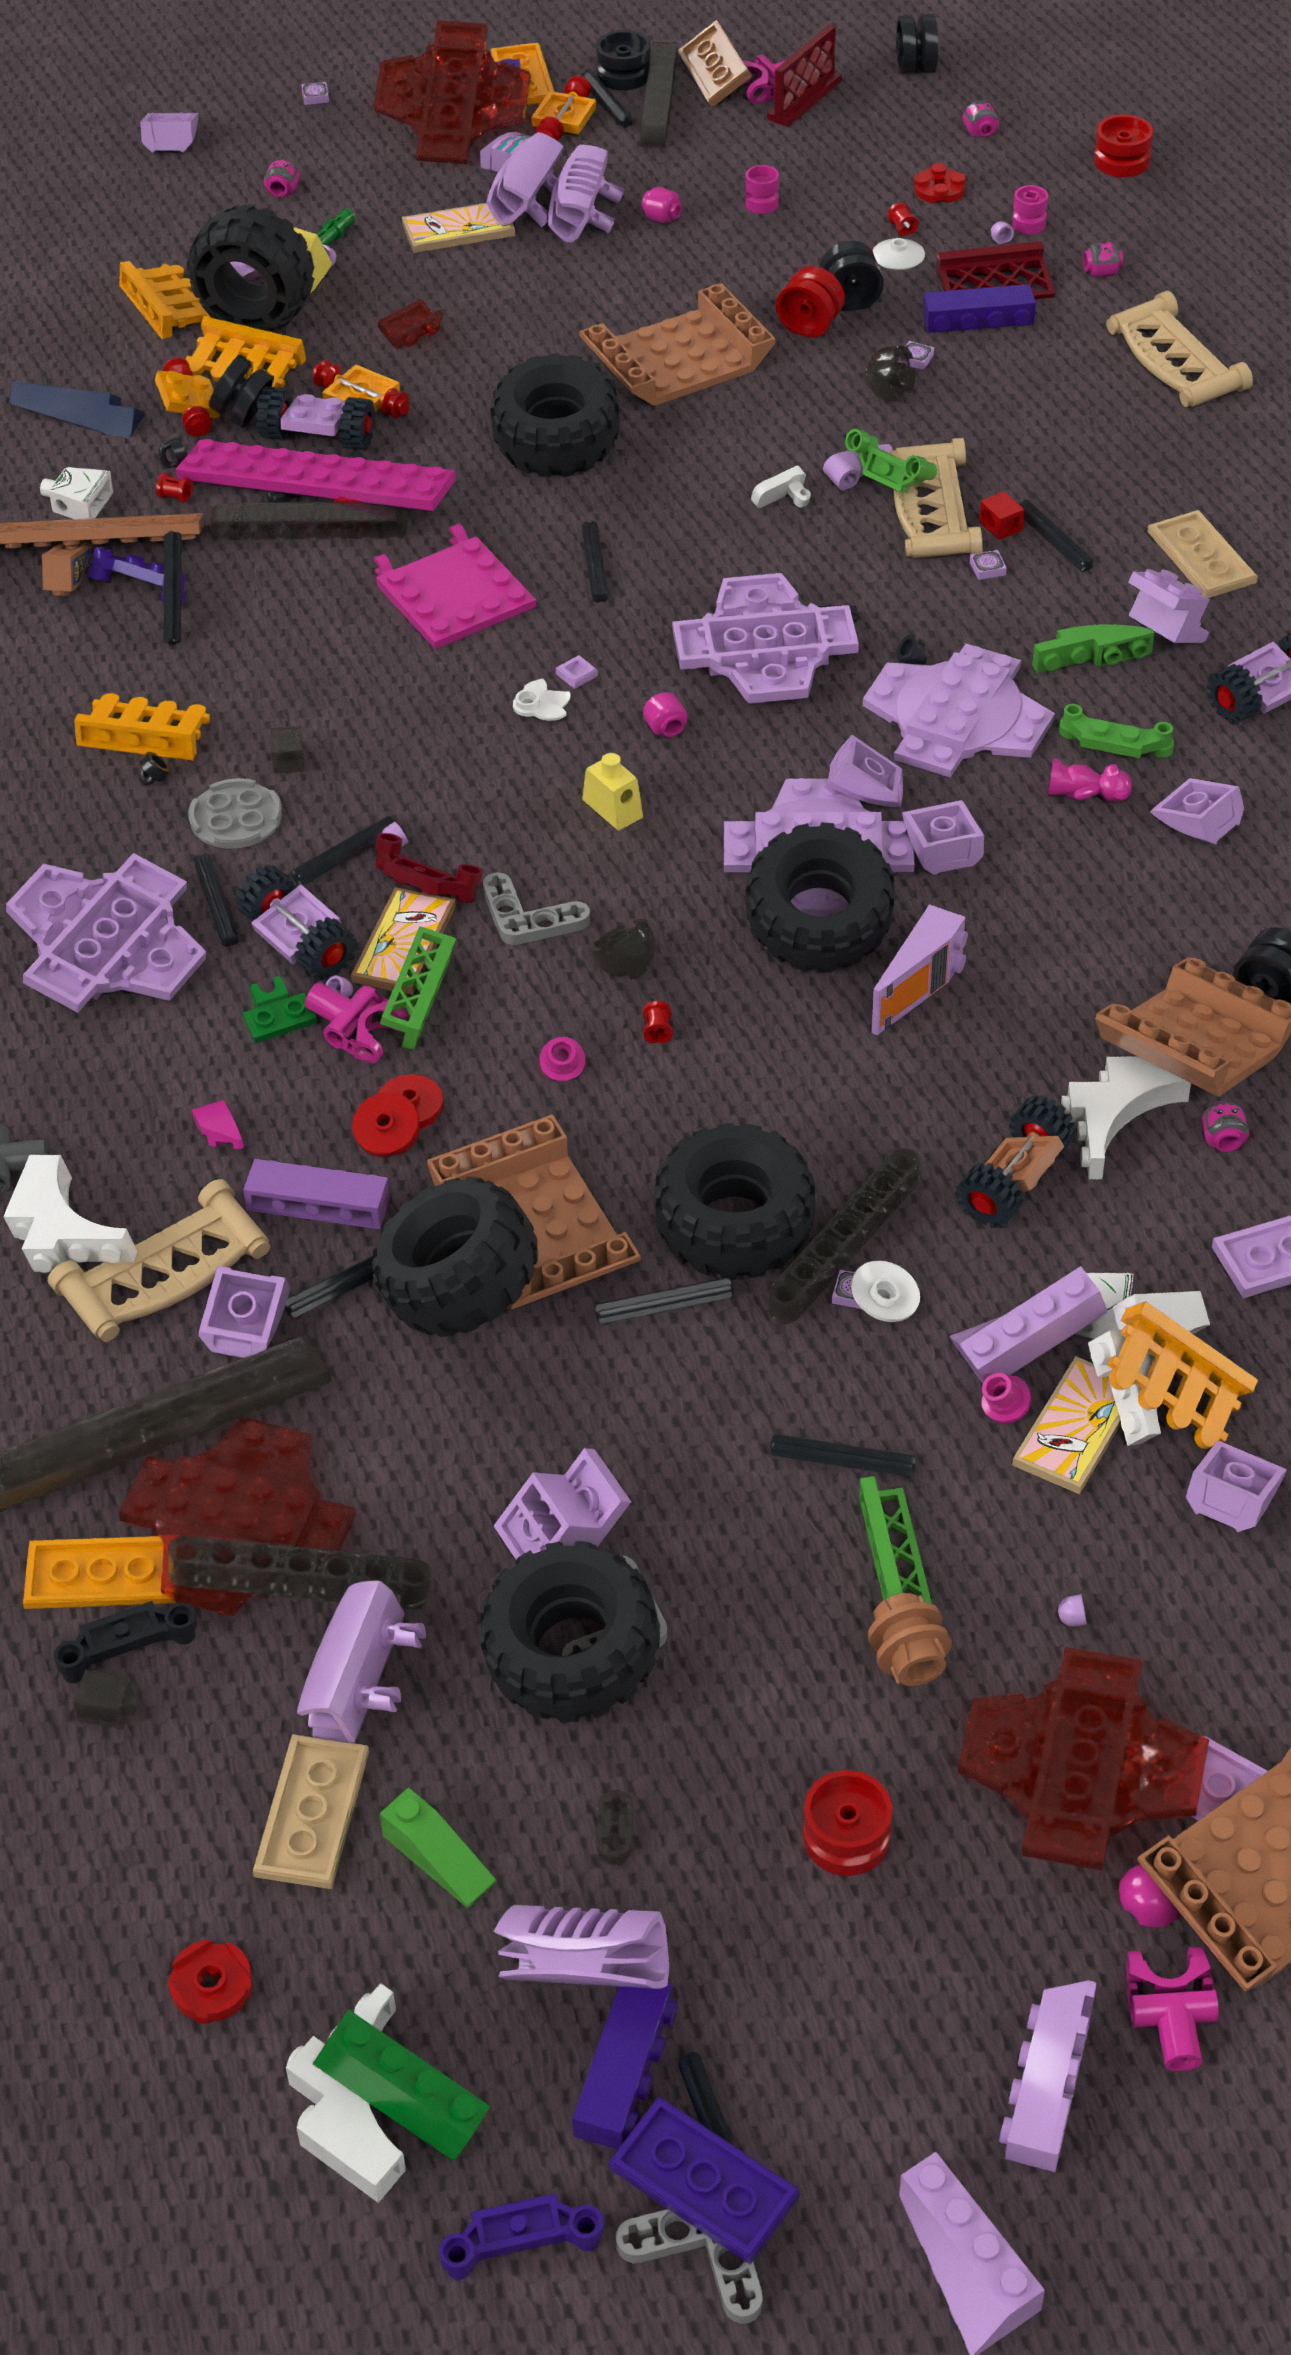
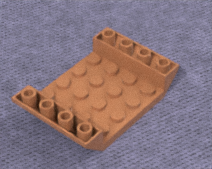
[579,283,776,406]
[1095,957,1291,1097]
[427,1114,641,1310]
[1137,1748,1291,1992]

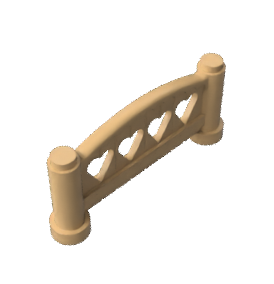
[1106,291,1253,407]
[890,438,982,559]
[48,1179,270,1342]

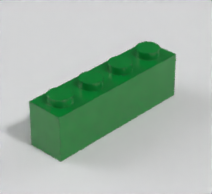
[312,2009,490,2161]

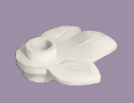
[513,679,571,721]

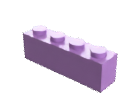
[243,1159,390,1229]

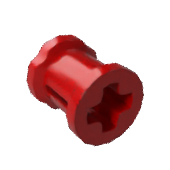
[887,202,919,236]
[156,473,193,503]
[642,1000,673,1043]

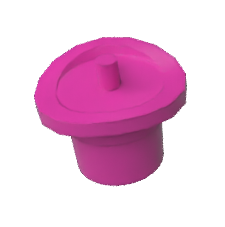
[539,1037,585,1081]
[982,1373,1031,1424]

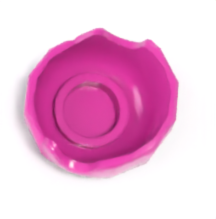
[1119,1864,1180,1927]

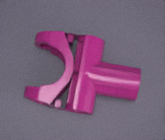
[742,55,807,104]
[304,982,409,1064]
[1126,1946,1218,2071]

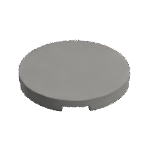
[188,778,282,849]

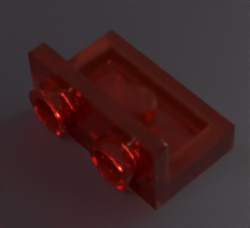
[377,299,444,349]

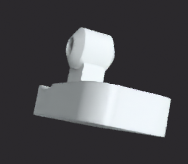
[751,466,811,509]

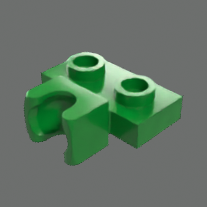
[243,976,317,1044]

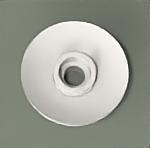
[873,238,925,270]
[851,1261,920,1322]

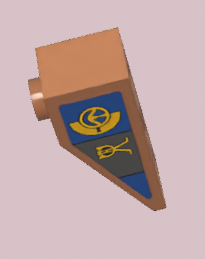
[42,541,93,596]

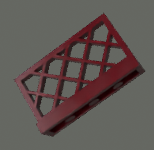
[767,24,842,127]
[936,241,1055,300]

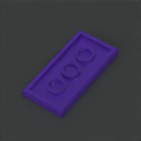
[608,2096,800,2265]

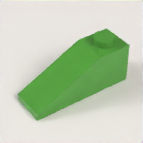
[380,1787,496,1908]

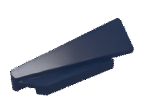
[10,381,145,438]

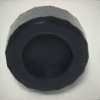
[158,437,187,468]
[896,634,927,664]
[139,752,170,786]

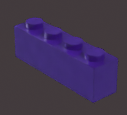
[922,284,1036,333]
[572,1982,678,2149]

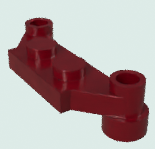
[375,833,483,903]

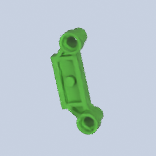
[845,429,937,493]
[1059,704,1174,759]

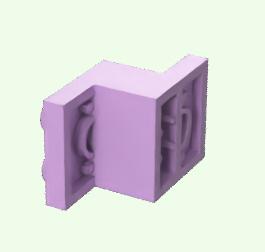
[1128,569,1210,643]
[494,1448,631,1560]

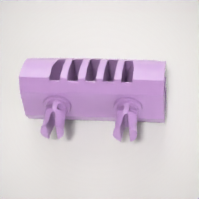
[486,132,563,227]
[548,145,624,242]
[297,1581,426,1743]
[494,1905,669,1989]

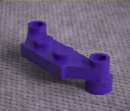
[87,547,187,605]
[439,2193,604,2280]

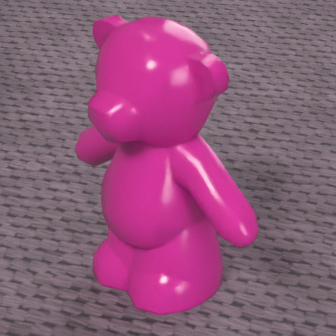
[1048,758,1132,803]

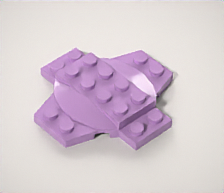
[672,573,859,703]
[863,644,1055,778]
[724,778,914,917]
[6,853,206,1013]

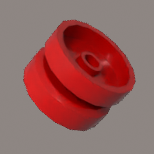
[1094,114,1153,177]
[776,266,845,338]
[803,1770,893,1876]

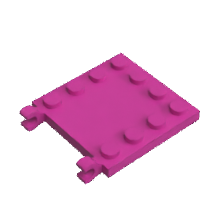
[373,523,536,649]

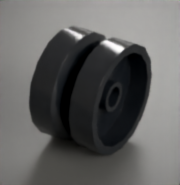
[896,14,938,73]
[596,30,651,90]
[819,240,884,311]
[209,355,274,428]
[1233,927,1291,1004]

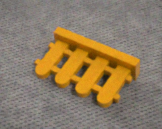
[119,261,216,339]
[185,316,306,388]
[74,693,210,761]
[1107,1301,1258,1449]

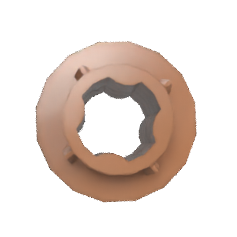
[868,1593,952,1686]

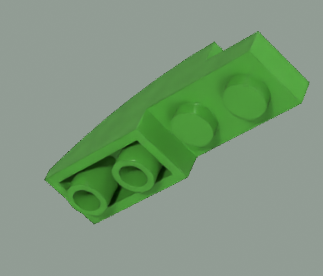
[1032,624,1154,673]

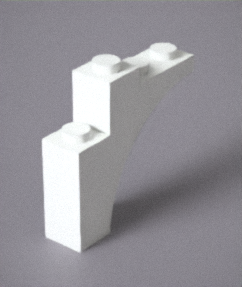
[1061,1056,1191,1179]
[3,1155,138,1273]
[1088,1291,1210,1446]
[286,1983,406,2203]

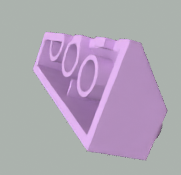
[949,1266,1108,1384]
[999,1980,1097,2172]
[899,2152,1045,2355]

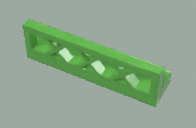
[380,926,456,1050]
[859,1476,932,1604]

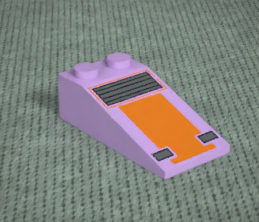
[872,905,968,1035]

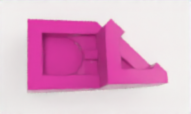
[192,1100,244,1149]

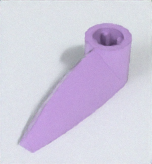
[823,444,893,491]

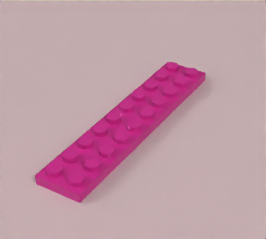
[175,439,456,511]

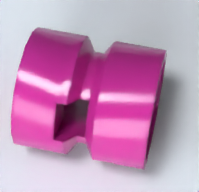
[745,165,779,214]
[1012,185,1048,235]

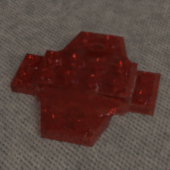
[373,20,531,164]
[119,1417,356,1616]
[958,1647,1209,1871]

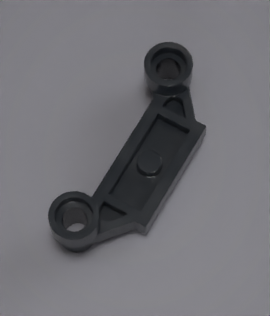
[54,1601,197,1683]

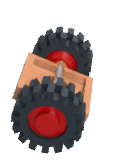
[955,1095,1076,1228]

